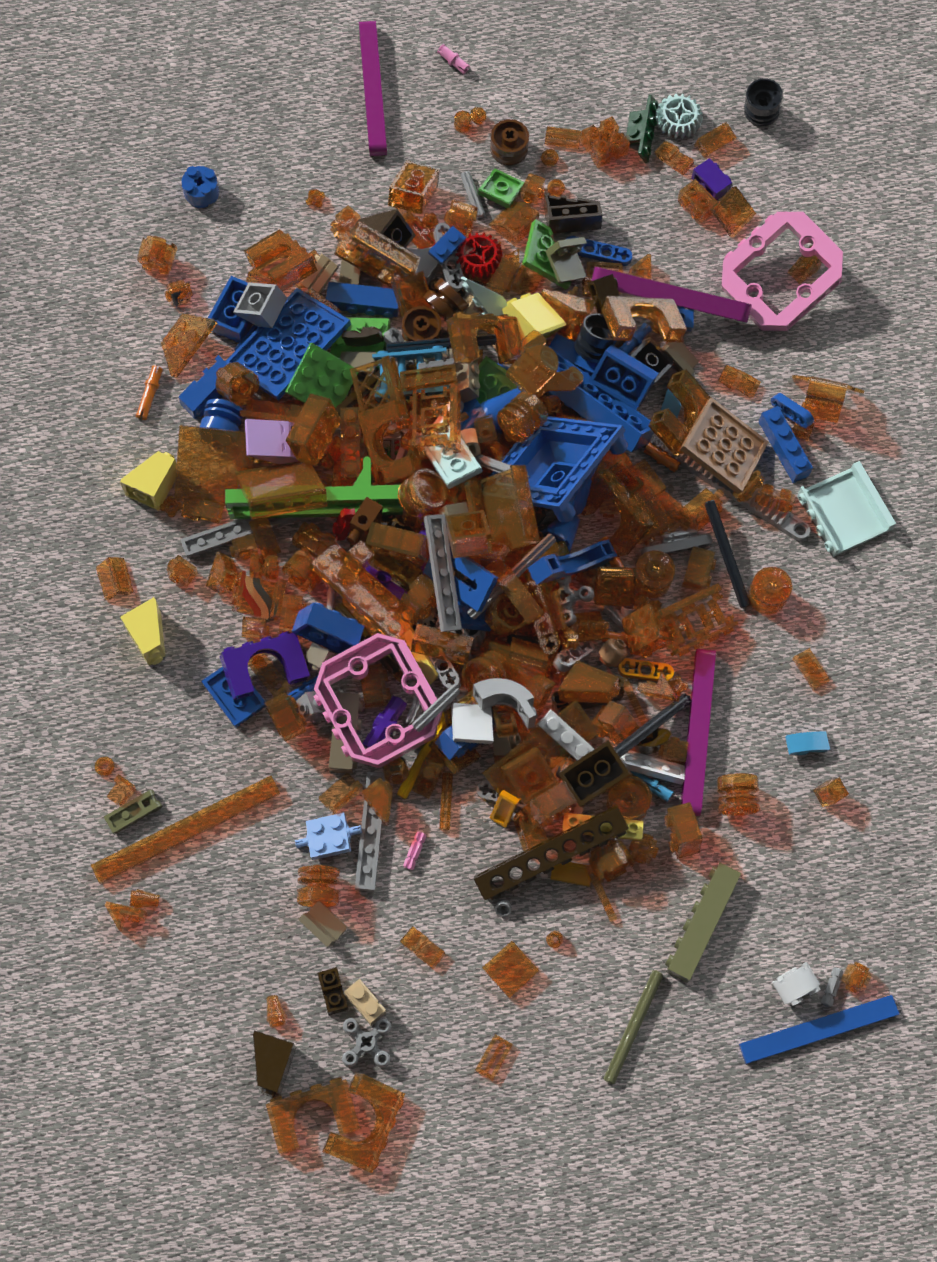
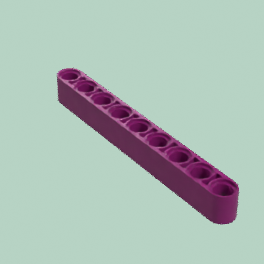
[359,21,387,156]
[591,267,752,323]
[680,648,716,817]

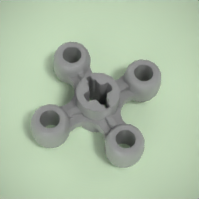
[537,575,594,626]
[342,1018,391,1068]

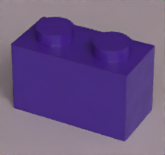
[691,158,732,202]

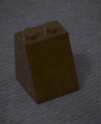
[349,209,416,262]
[253,1030,296,1098]

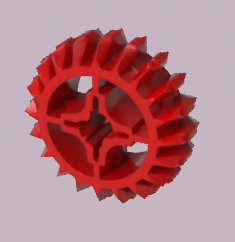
[455,232,503,279]

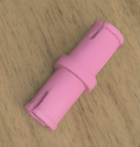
[437,44,470,74]

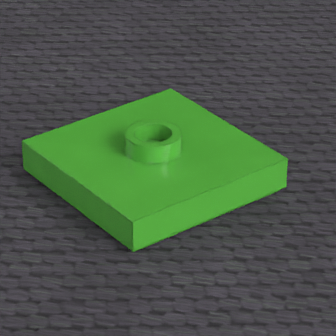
[478,168,525,209]

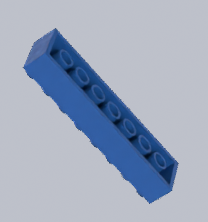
[516,342,658,452]

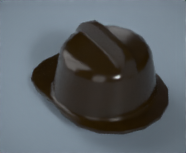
[627,726,672,755]

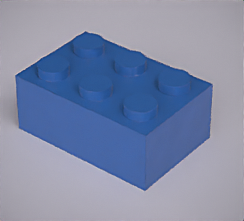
[207,276,252,343]
[589,345,659,410]
[291,602,364,654]

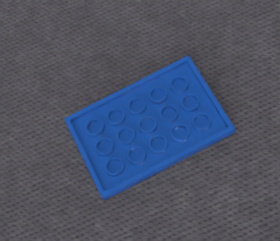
[225,288,351,401]

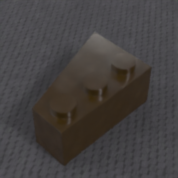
[544,192,603,234]

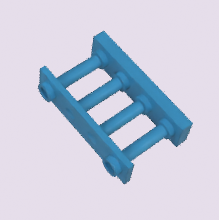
[372,346,451,402]

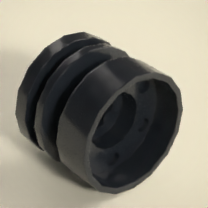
[744,78,783,126]
[574,313,620,363]

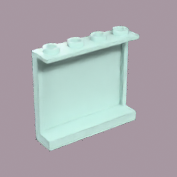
[797,461,896,557]

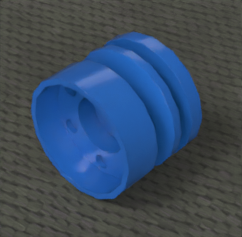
[198,399,244,445]

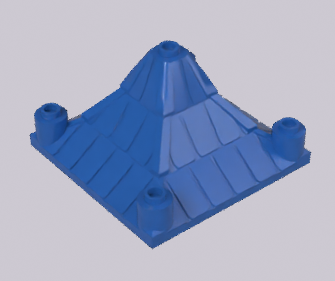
[475,415,628,522]

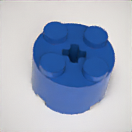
[181,166,219,208]

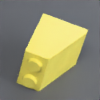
[502,293,566,349]
[120,451,180,511]
[120,597,165,666]

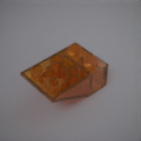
[541,289,596,340]

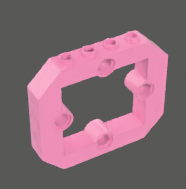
[722,212,843,331]
[313,633,443,768]

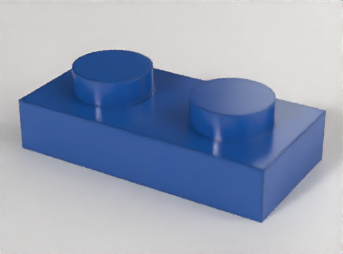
[428,226,466,265]

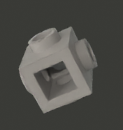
[296,691,325,723]

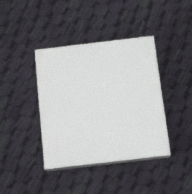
[451,703,493,744]

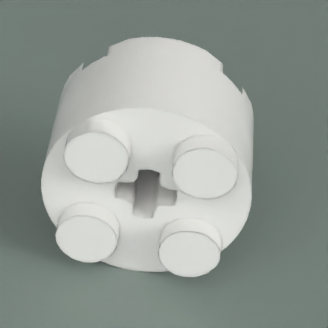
[772,962,820,1006]

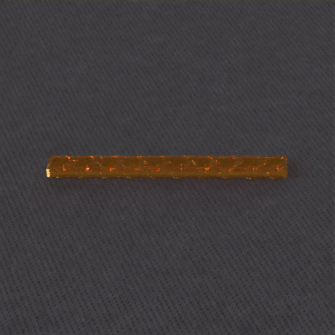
[91,775,280,884]

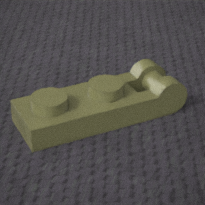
[104,789,163,835]

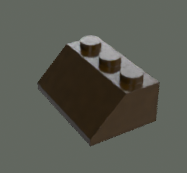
[558,740,632,808]

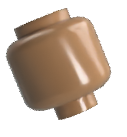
[599,639,627,667]

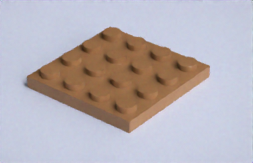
[680,397,768,495]

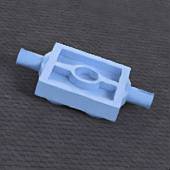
[295,812,362,860]

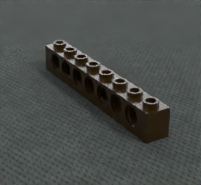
[474,805,629,901]

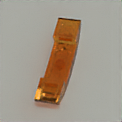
[485,556,544,625]

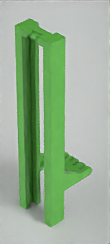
[225,457,403,519]

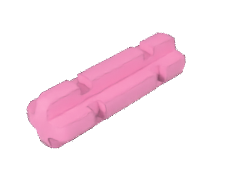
[403,832,426,870]

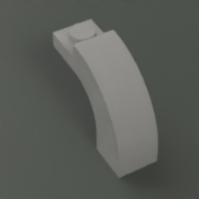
[473,678,537,729]

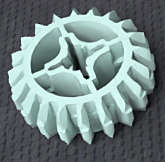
[656,94,703,139]

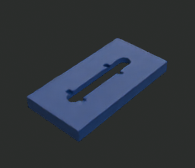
[423,543,498,612]

